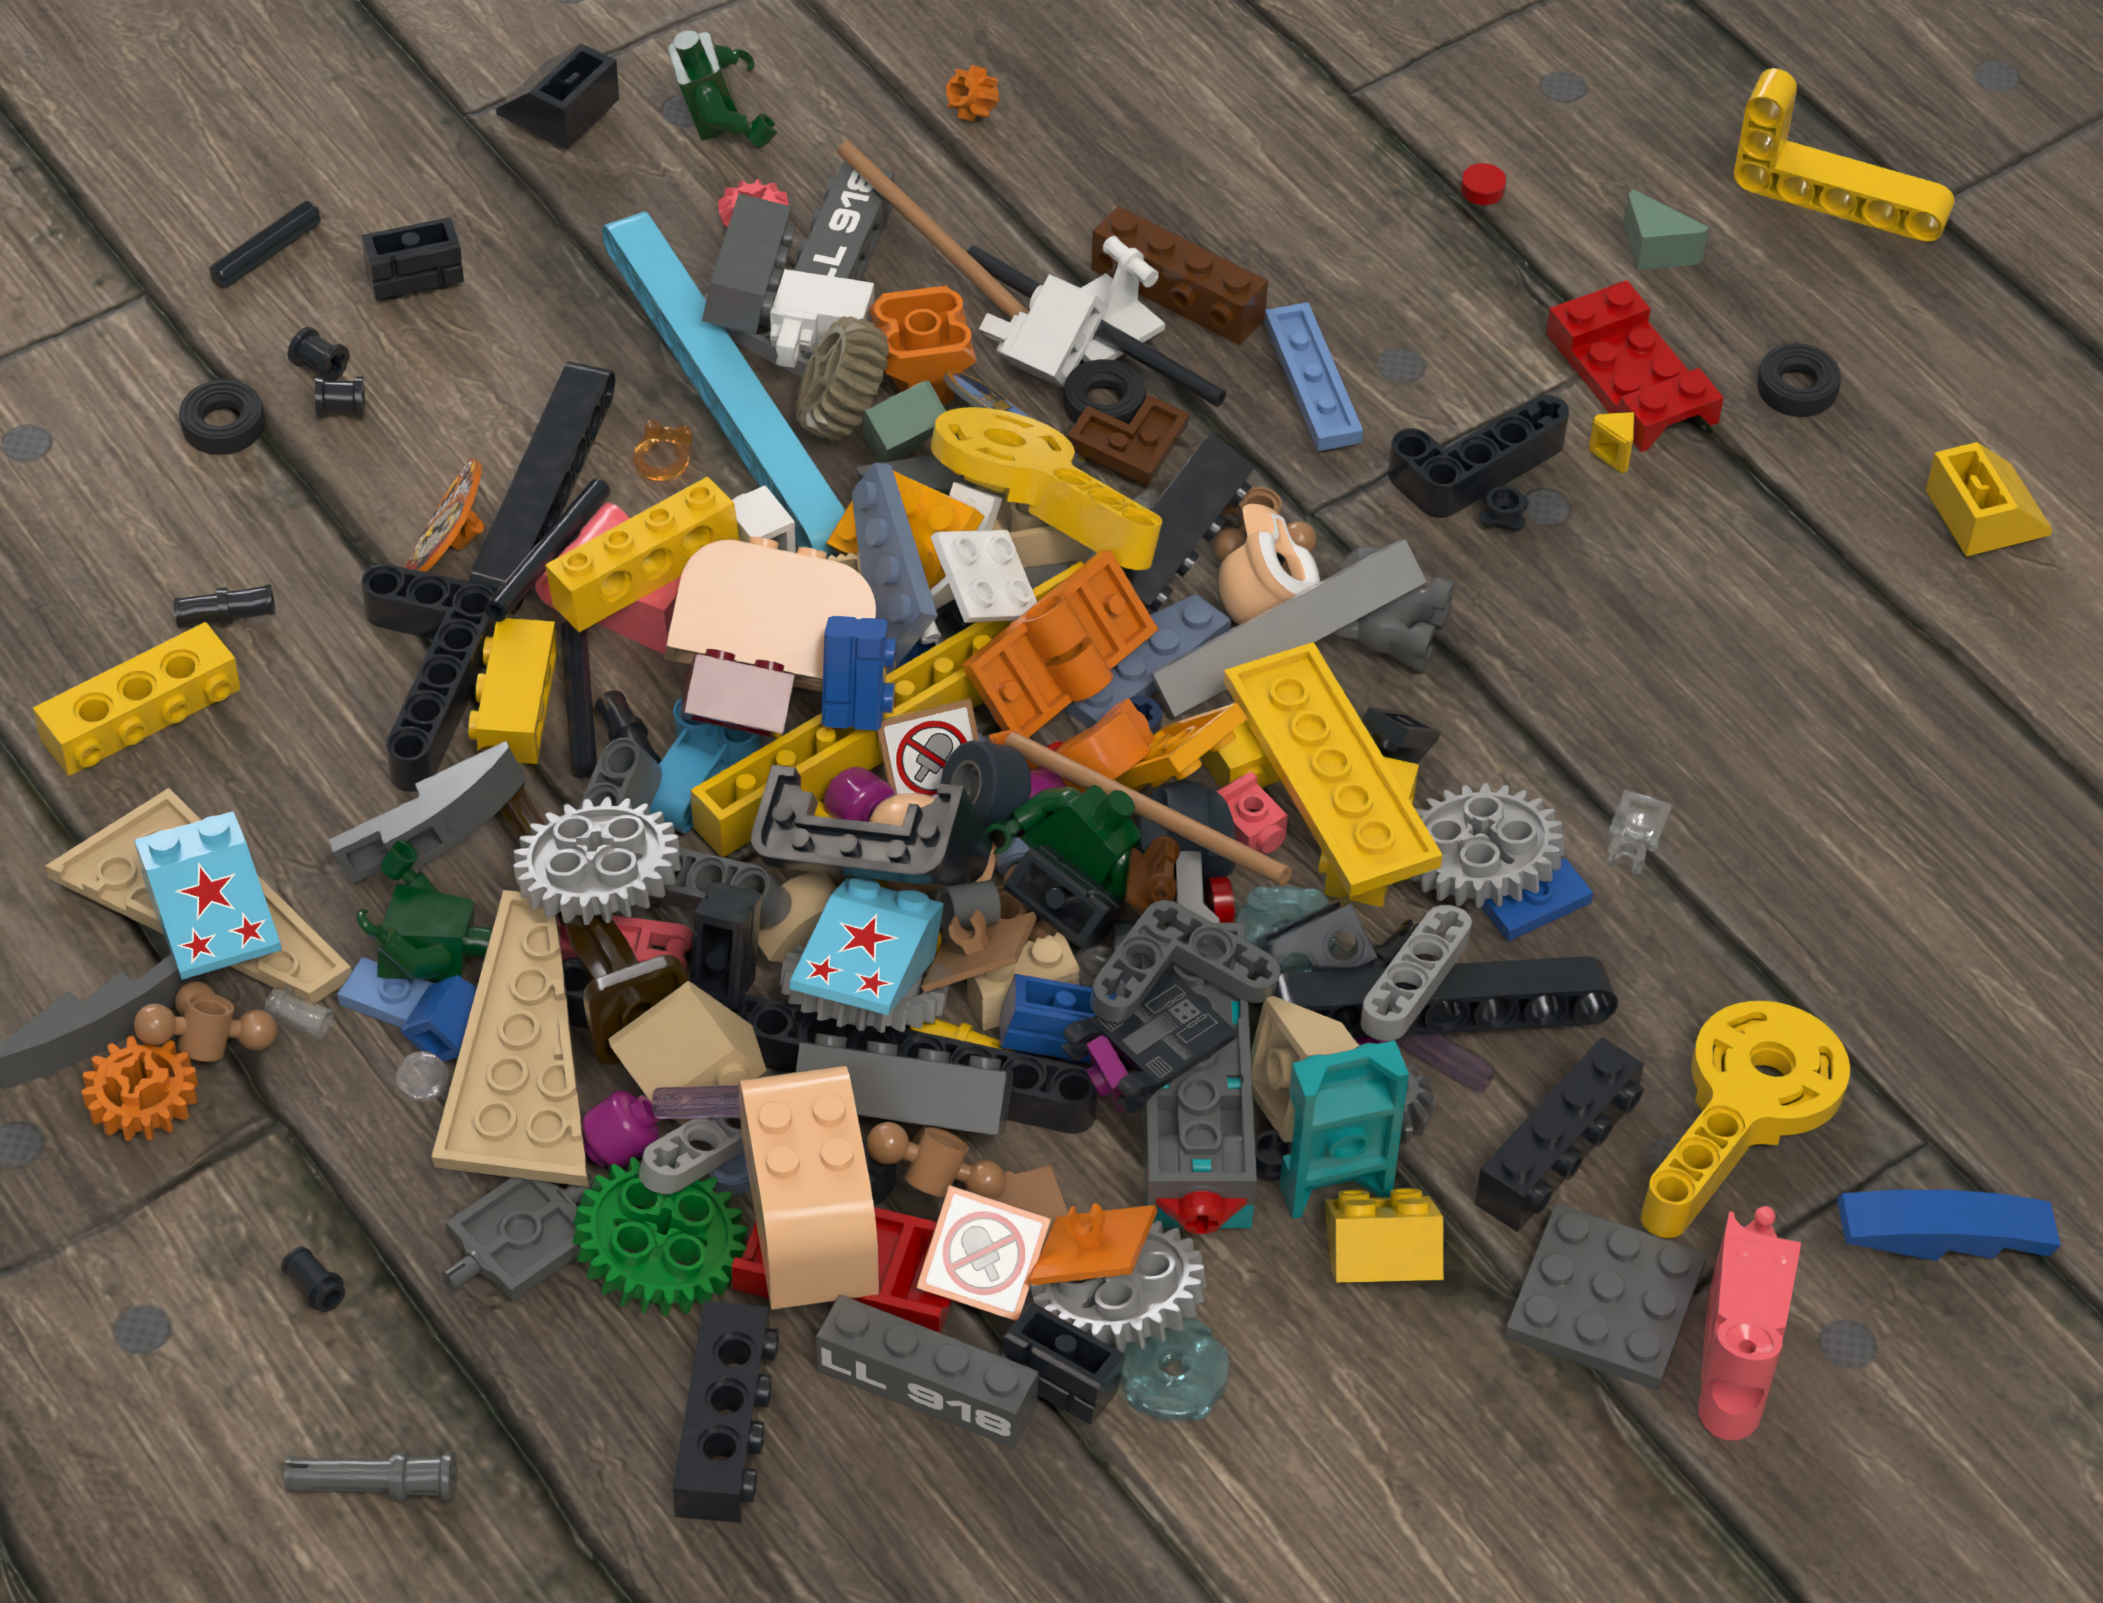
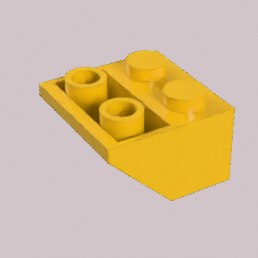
[1926,442,2053,557]
[1325,1188,1444,1283]

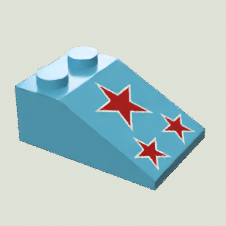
[134,811,282,980]
[789,877,944,1015]

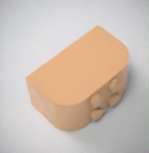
[664,537,876,693]
[739,1066,879,1310]

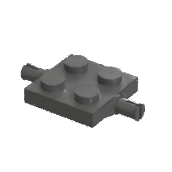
[441,1173,595,1302]

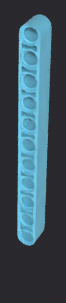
[602,211,845,558]

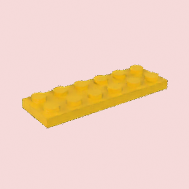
[1223,642,1443,897]

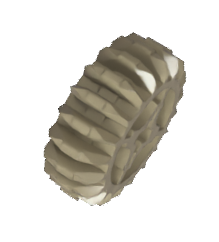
[794,316,889,441]

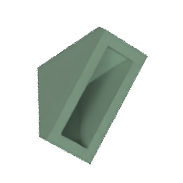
[1623,189,1709,270]
[862,381,946,463]

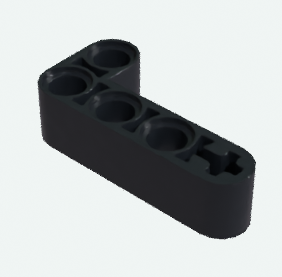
[1388,395,1569,518]

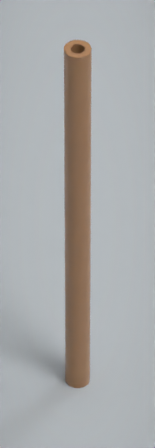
[837,140,1030,319]
[1005,732,1292,886]

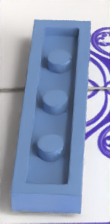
[1264,302,1363,451]

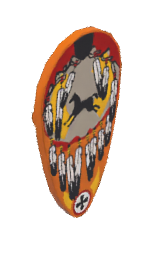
[405,458,484,572]

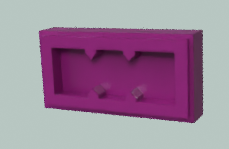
[1086,1035,1128,1113]

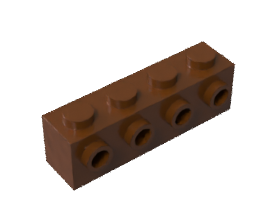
[1091,206,1268,345]

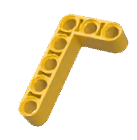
[1734,68,1955,242]

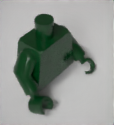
[668,30,777,147]
[986,785,1142,948]
[356,840,493,980]

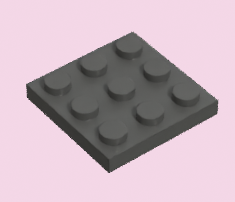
[1504,1203,1708,1391]

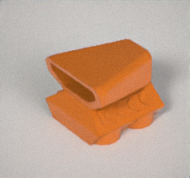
[869,285,977,405]

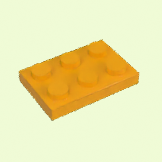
[826,471,985,590]
[1114,702,1248,792]

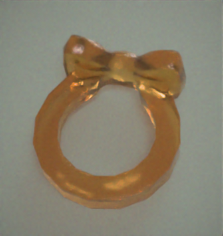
[633,420,693,482]

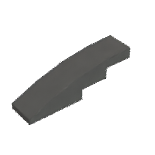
[0,954,192,1090]

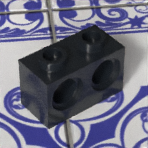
[1256,895,1378,974]

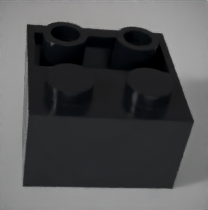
[496,43,619,149]

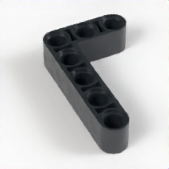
[361,564,496,792]

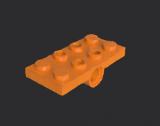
[961,550,1159,737]

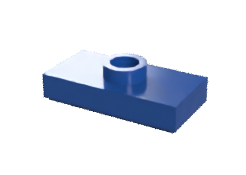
[1481,858,1593,941]

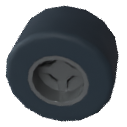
[940,740,1031,834]

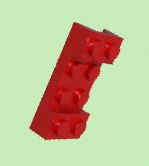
[1546,280,1724,452]
[732,1207,953,1333]

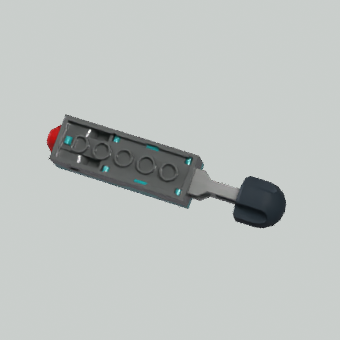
[1136,779,1257,1235]

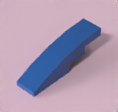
[1837,1190,2061,1261]

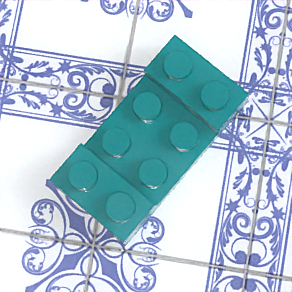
[1279,1040,1409,1219]

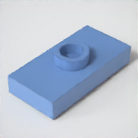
[337,957,433,1028]

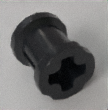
[287,326,350,381]
[315,376,365,418]

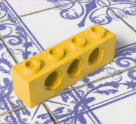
[545,476,740,632]
[33,622,241,776]

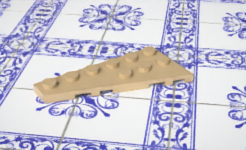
[45,788,352,1006]
[432,890,589,1187]

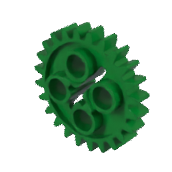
[572,1157,747,1316]

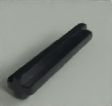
[209,201,321,288]

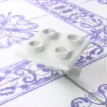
[1081,236,1165,362]
[920,530,1037,644]

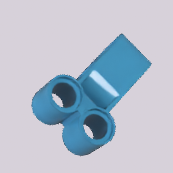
[649,697,762,834]

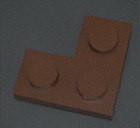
[1067,395,1190,486]

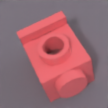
[1216,772,1288,854]

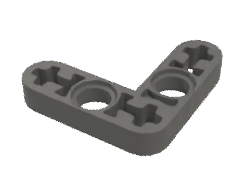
[1090,900,1281,1022]

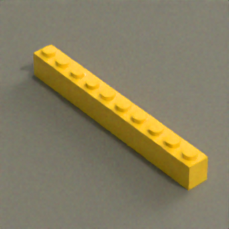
[691,561,1084,858]

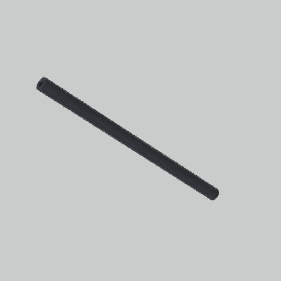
[967,245,1226,407]

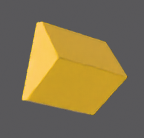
[1588,412,1634,474]

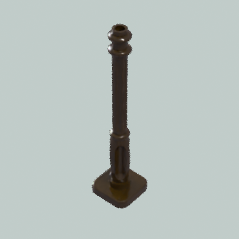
[474,746,688,1065]

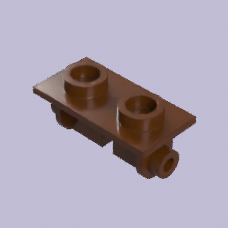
[1125,836,1180,925]

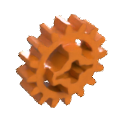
[82,1036,199,1141]

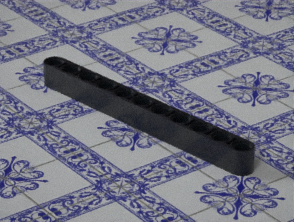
[562,958,1097,1134]

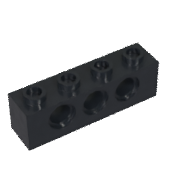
[673,1301,779,1523]

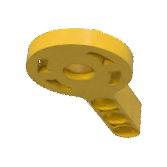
[930,407,1162,570]
[1641,1001,1850,1238]

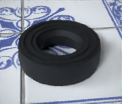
[1757,343,1841,417]
[1063,359,1146,424]
[179,380,265,455]

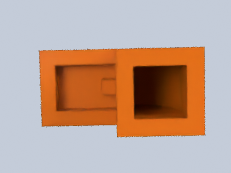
[1055,698,1155,793]

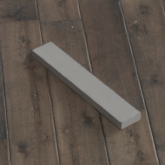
[1150,539,1426,717]

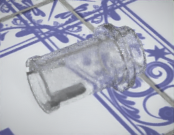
[264,987,334,1041]

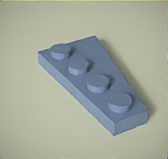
[852,462,938,675]
[1063,594,1231,728]

